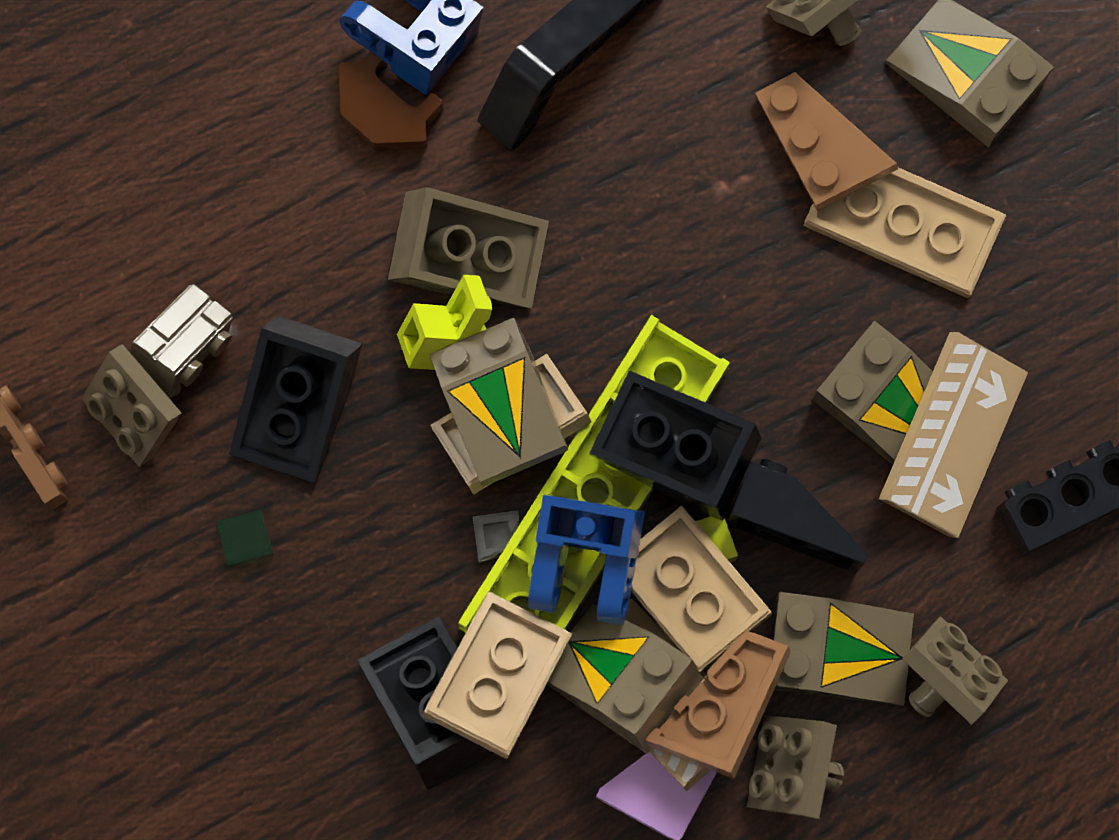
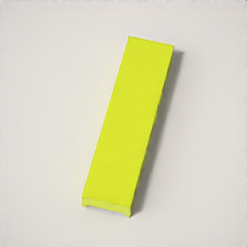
[458,315,730,633]

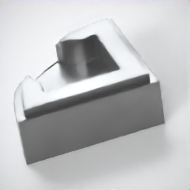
[473,510,519,564]

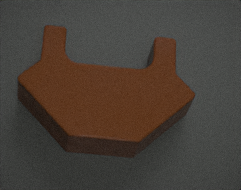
[339,51,444,151]

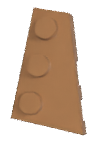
[755,72,898,211]
[0,385,68,510]
[645,630,791,779]

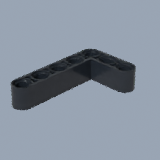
[477,0,654,151]

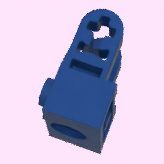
[339,0,484,96]
[528,495,645,626]

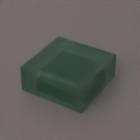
[216,509,274,568]

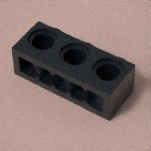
[997,440,1119,557]

